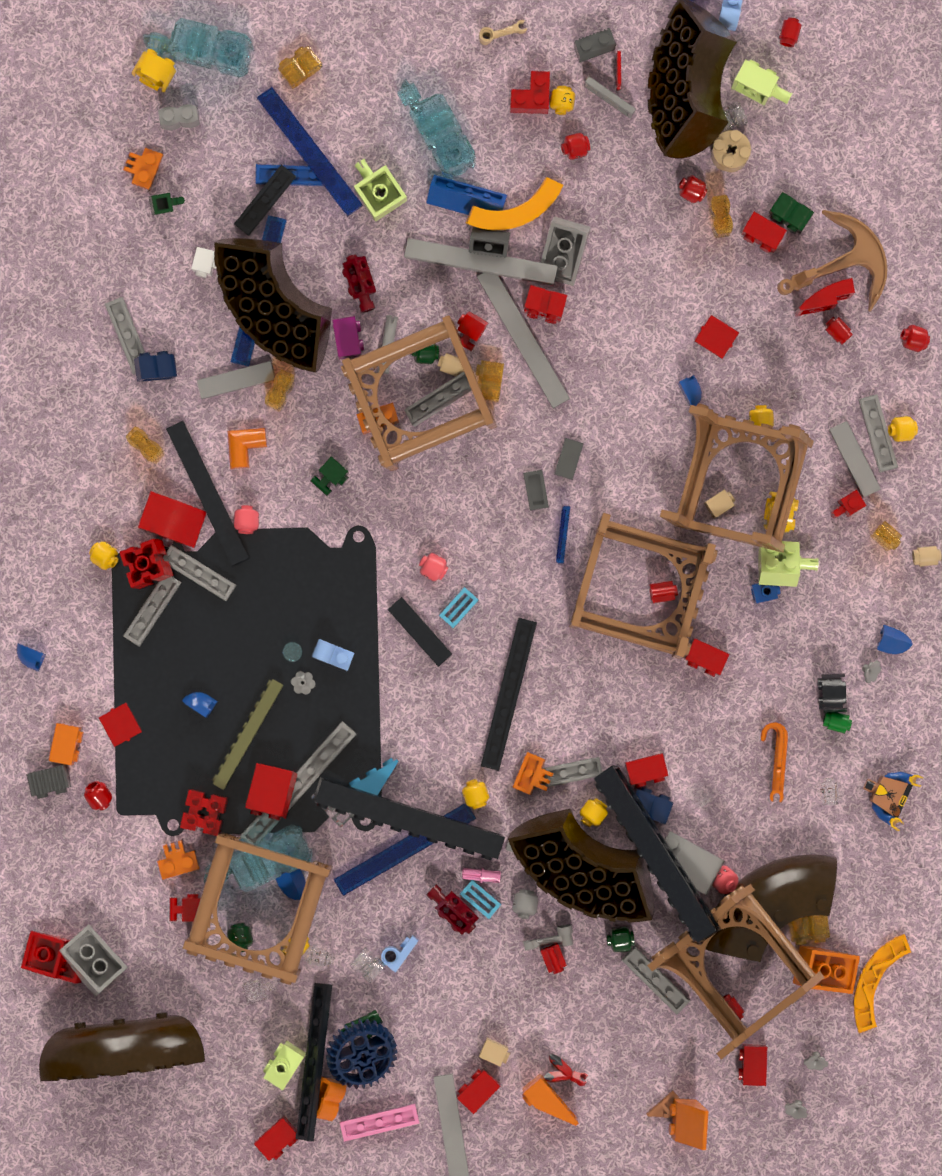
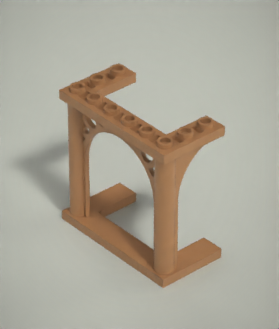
[341,315,497,471]
[660,403,814,552]
[569,513,718,659]
[182,833,333,985]
[647,884,825,1059]

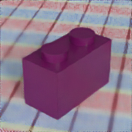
[332,316,365,360]

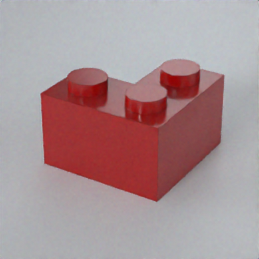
[510,71,550,114]

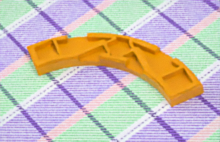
[465,177,564,230]
[854,934,911,1033]

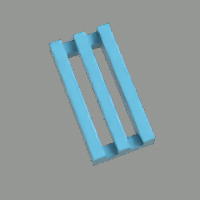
[439,587,479,628]
[460,880,501,919]

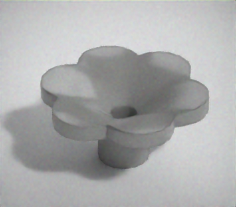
[862,660,881,683]
[291,671,315,695]
[804,1052,828,1070]
[785,1100,808,1119]

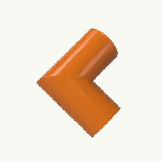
[227,428,267,469]

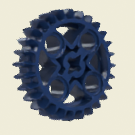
[326,1019,398,1089]

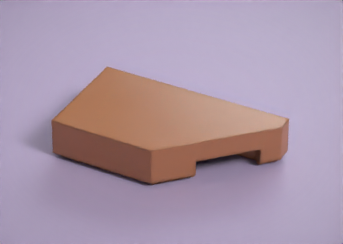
[646,1090,680,1118]

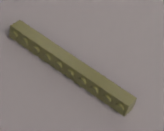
[213,679,284,790]

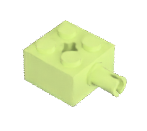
[731,59,793,106]
[354,159,407,222]
[758,541,819,587]
[263,1041,306,1090]

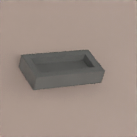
[554,438,584,480]
[523,470,549,511]

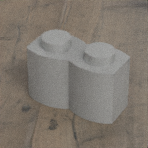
[158,104,200,130]

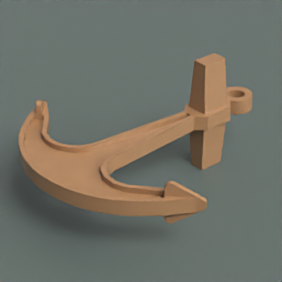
[777,210,887,312]

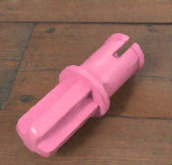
[462,868,501,883]

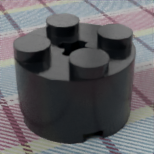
[818,673,847,713]

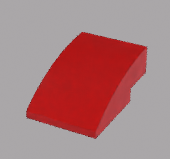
[795,278,855,316]
[138,491,207,548]
[21,931,82,984]

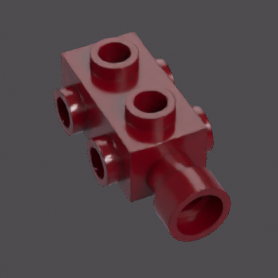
[342,254,376,313]
[426,884,479,935]

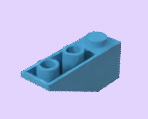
[349,758,399,795]

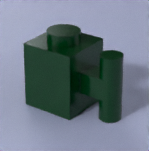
[149,193,185,215]
[310,456,349,496]

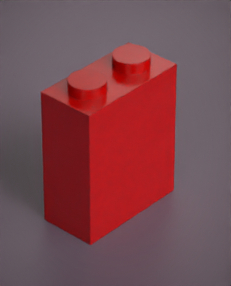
[245,763,298,821]

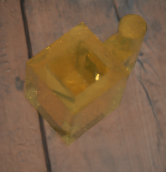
[870,521,902,551]

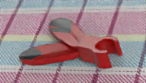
[543,1054,588,1086]

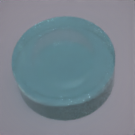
[283,642,302,662]

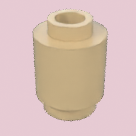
[437,353,464,377]
[912,546,942,567]

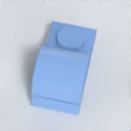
[719,0,743,31]
[312,639,355,671]
[381,935,419,972]

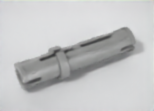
[377,315,398,374]

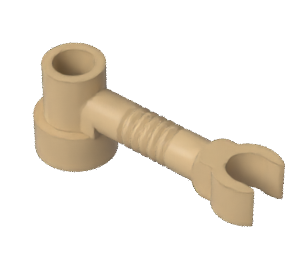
[479,20,527,45]

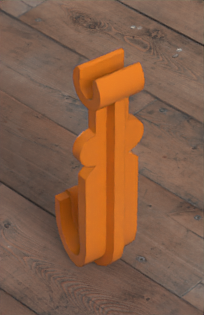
[761,722,788,803]

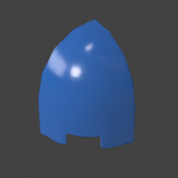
[678,375,702,406]
[877,625,913,654]
[16,643,46,672]
[182,692,218,717]
[275,867,306,900]

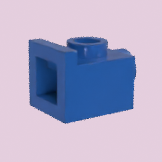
[750,583,781,604]

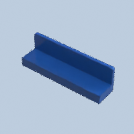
[427,175,507,215]

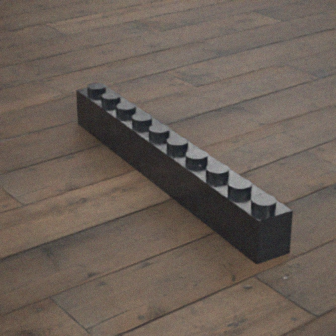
[594,765,721,943]
[313,777,505,861]

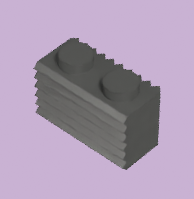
[574,28,616,63]
[469,227,511,258]
[26,765,71,799]

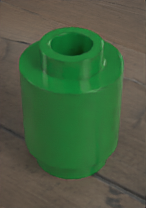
[822,712,852,734]

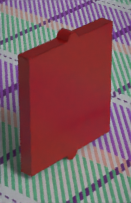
[616,51,621,91]
[694,315,739,359]
[99,703,142,747]

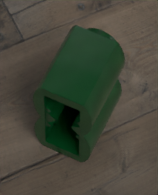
[769,192,814,234]

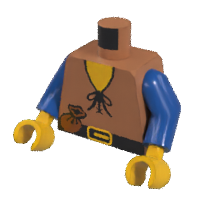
[863,772,923,831]

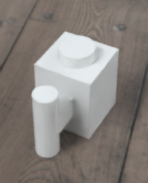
[191,247,218,278]

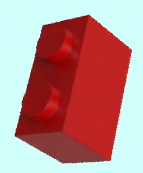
[741,211,787,253]
[684,638,730,677]
[625,753,669,788]
[738,1044,768,1086]
[457,1068,501,1114]
[254,1115,298,1161]

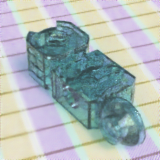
[143,18,255,78]
[397,79,476,180]
[204,825,312,893]

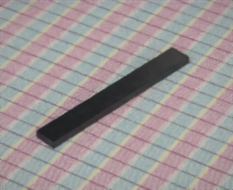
[166,421,249,566]
[481,618,537,771]
[296,983,333,1142]

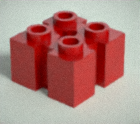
[524,285,568,324]
[120,538,173,589]
[180,789,228,836]

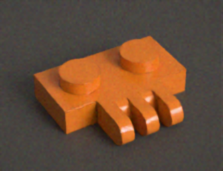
[123,148,164,190]
[513,752,554,795]
[157,840,200,880]

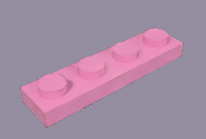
[340,1104,420,1142]

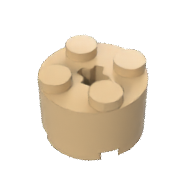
[711,130,751,173]

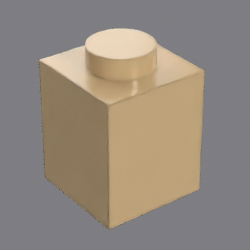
[704,489,735,519]
[479,1037,510,1067]

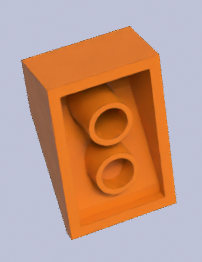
[793,945,860,994]
[522,1074,579,1126]
[669,1099,709,1150]

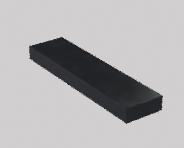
[234,164,296,236]
[387,597,452,667]

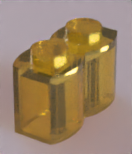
[278,46,323,90]
[709,195,733,238]
[475,360,504,402]
[265,370,296,412]
[126,427,165,464]
[788,915,830,945]

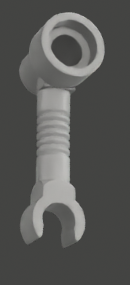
[523,924,573,951]

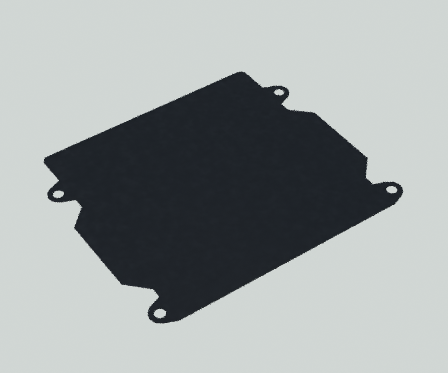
[112,525,382,837]

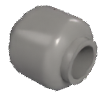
[512,889,539,919]

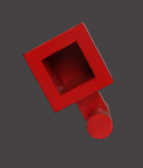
[457,311,489,351]
[831,489,867,518]
[649,581,678,604]
[169,894,201,922]
[540,943,567,974]

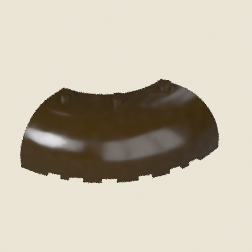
[648,0,737,159]
[214,238,332,373]
[508,809,654,922]
[700,854,837,962]
[39,1012,205,1081]

